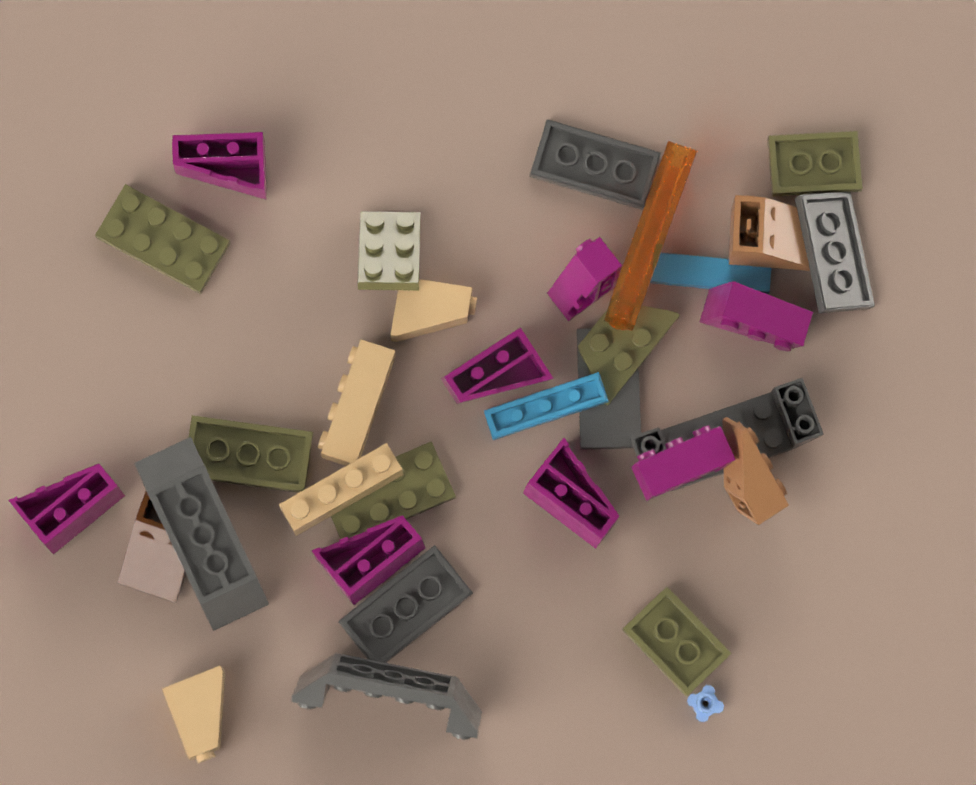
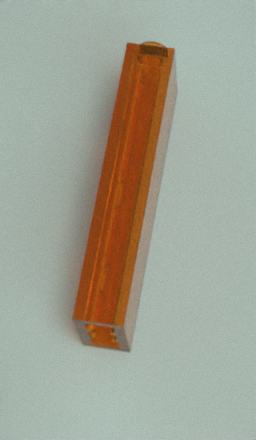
[604,141,697,331]

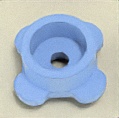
[687,685,724,722]

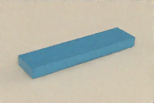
[649,252,771,294]
[484,372,609,440]

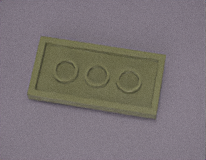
[95,184,230,294]
[188,415,313,493]
[331,441,456,539]

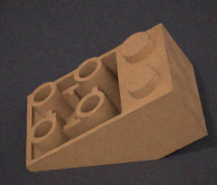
[729,195,810,271]
[723,417,789,525]

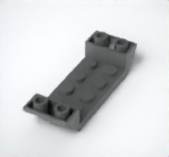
[630,378,824,492]
[134,437,269,631]
[291,653,482,740]

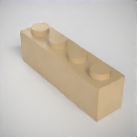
[318,339,396,466]
[279,443,403,536]

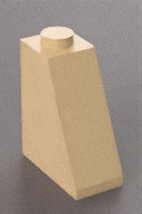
[391,279,477,342]
[162,665,225,763]

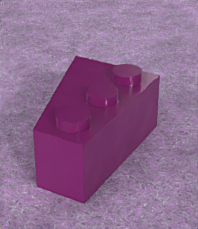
[172,132,267,200]
[547,237,622,321]
[699,281,813,352]
[441,327,554,404]
[631,425,736,501]
[523,438,619,549]
[8,464,125,555]
[311,515,426,605]

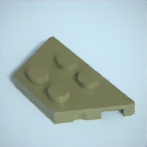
[577,300,680,406]

